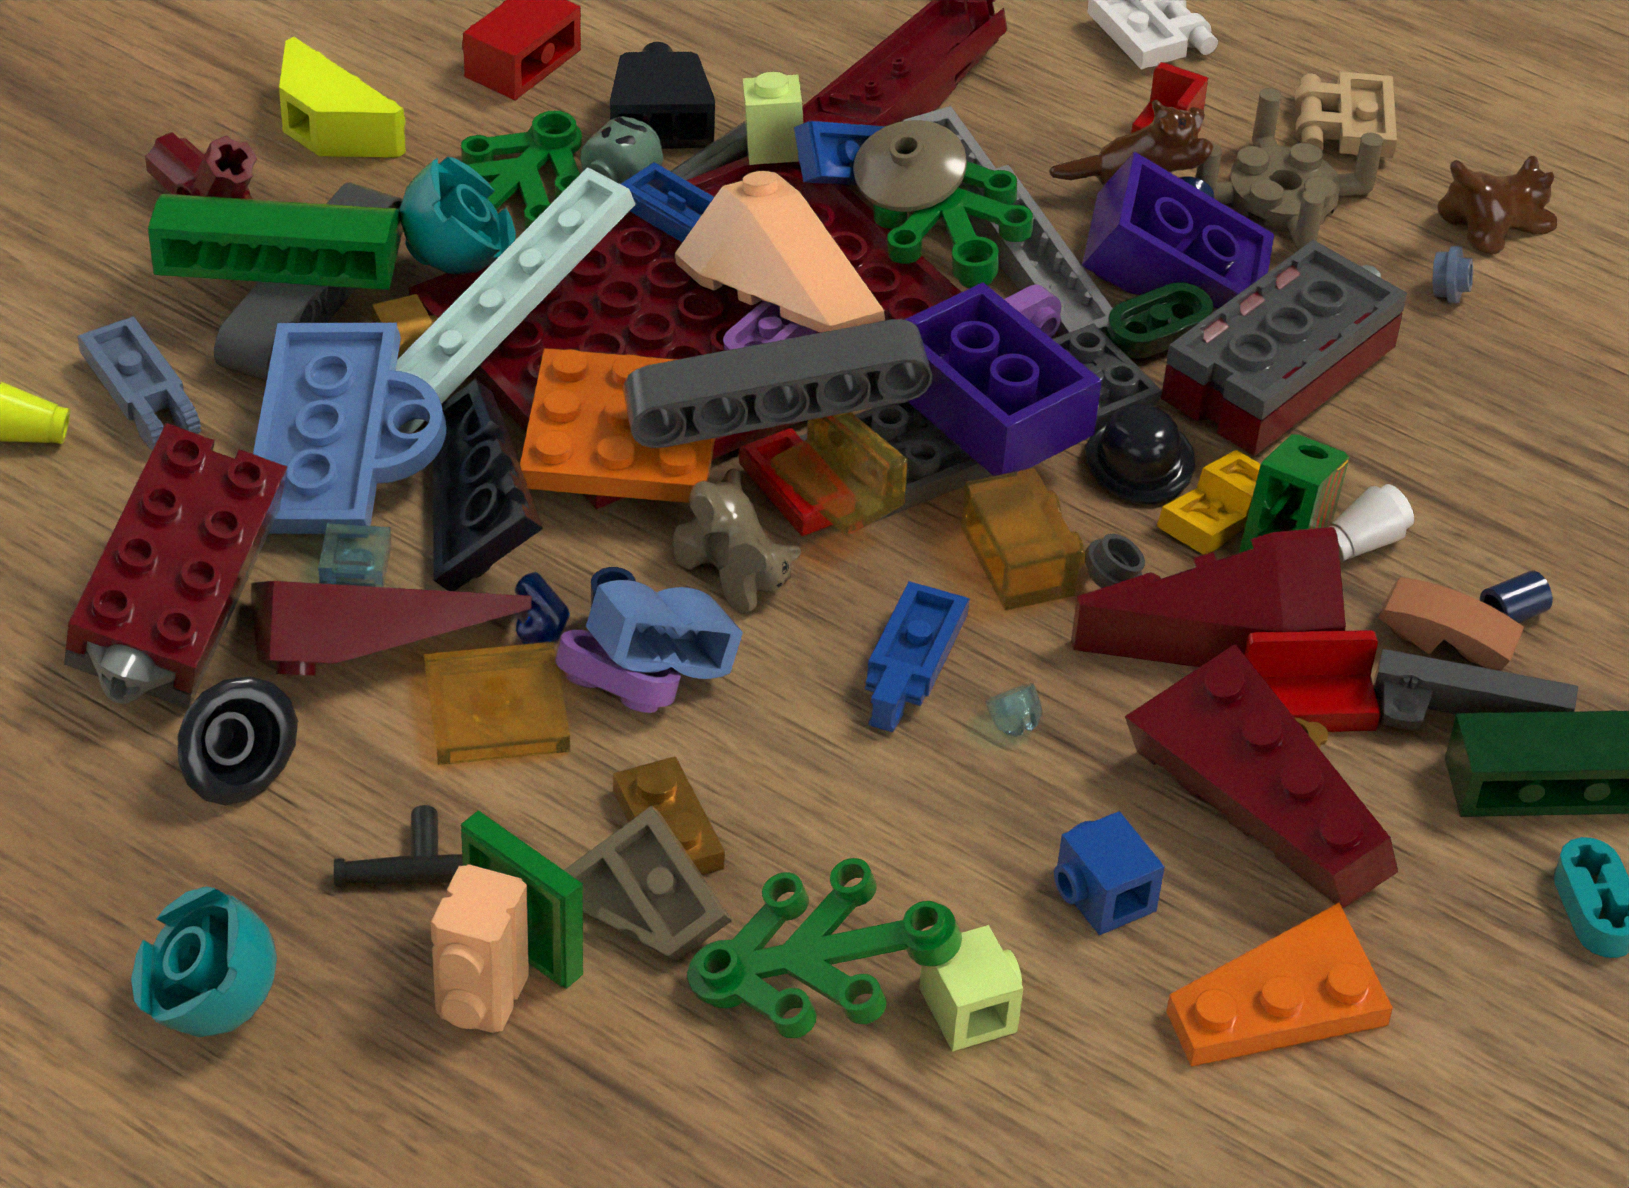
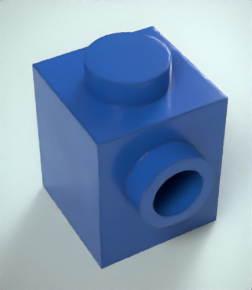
[1054,811,1165,935]

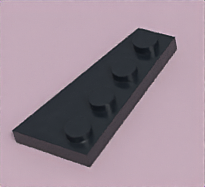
[433,379,543,591]

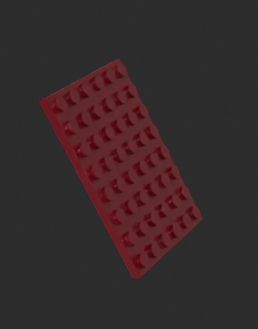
[408,156,961,510]

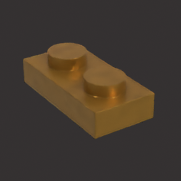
[613,756,725,875]

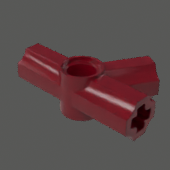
[145,132,257,199]

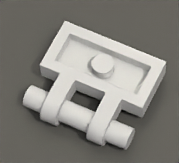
[1087,0,1218,69]

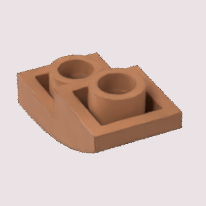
[1378,577,1524,671]

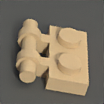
[1295,71,1397,158]

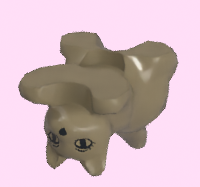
[672,468,801,614]

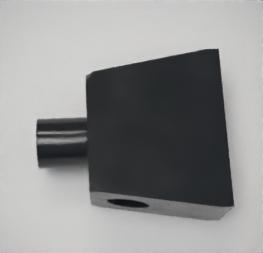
[610,42,715,149]

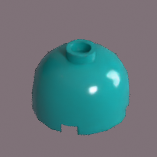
[400,157,516,274]
[131,886,277,1037]

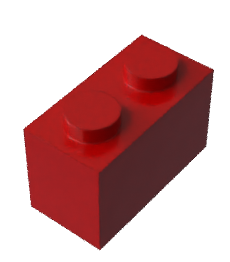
[462,0,581,101]

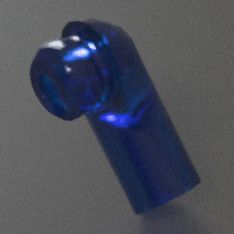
[515,572,570,652]

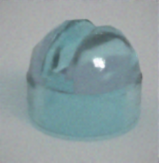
[985,683,1042,737]

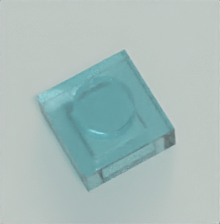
[318,523,392,587]

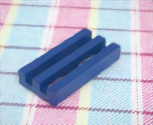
[621,162,714,242]

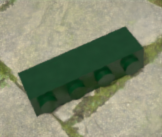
[1445,710,1629,817]

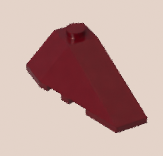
[1071,527,1346,667]
[250,581,532,676]

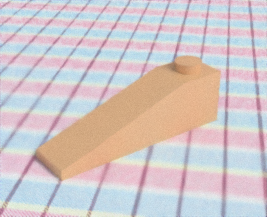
[675,171,885,333]

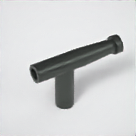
[334,805,463,886]

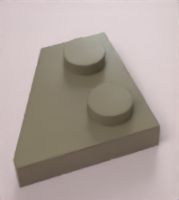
[564,806,732,962]

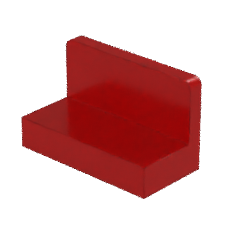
[1244,630,1380,732]

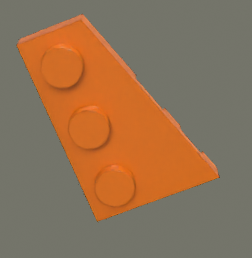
[1166,903,1393,1067]

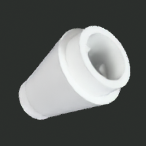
[1328,484,1414,563]

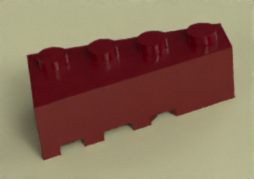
[1125,644,1398,909]

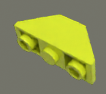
[279,37,406,158]

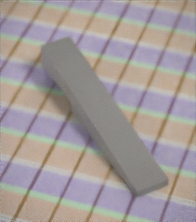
[903,106,1113,336]

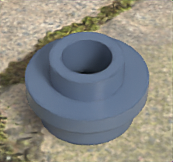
[1433,246,1473,303]

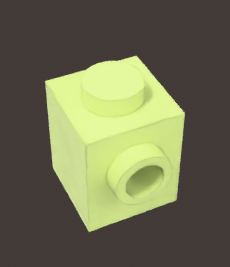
[743,72,803,165]
[919,925,1023,1052]

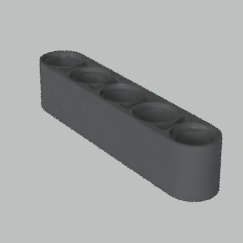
[214,182,402,381]
[623,319,932,448]

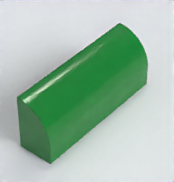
[148,194,403,290]

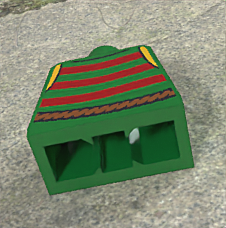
[1239,434,1349,553]

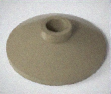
[853,120,967,212]

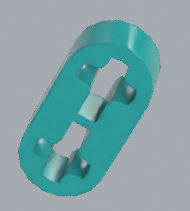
[1554,837,1629,958]

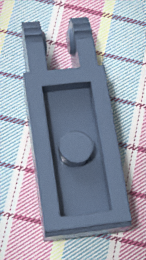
[77,316,201,450]

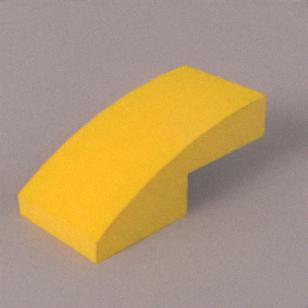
[1156,450,1260,555]

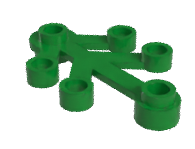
[461,111,582,230]
[873,161,1033,289]
[687,858,962,1038]

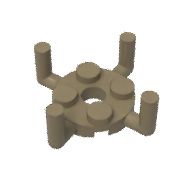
[1195,88,1383,250]

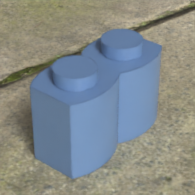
[586,580,743,679]

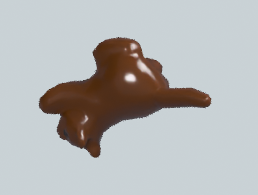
[1049,100,1213,186]
[1437,156,1557,255]

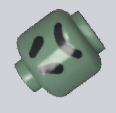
[580,116,663,184]

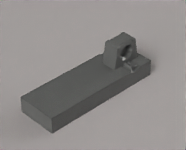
[1373,649,1578,731]

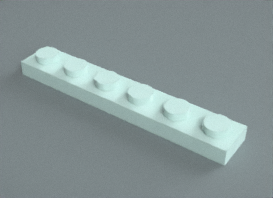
[396,167,636,434]

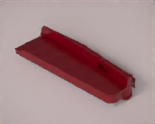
[802,0,1007,187]

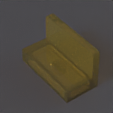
[771,412,908,535]

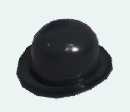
[1084,404,1196,505]
[178,676,298,806]

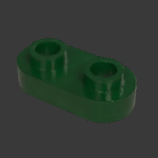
[1105,283,1213,359]

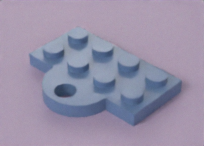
[253,323,446,534]

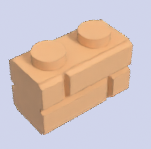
[431,864,529,1034]

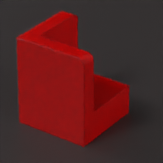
[1131,62,1209,133]

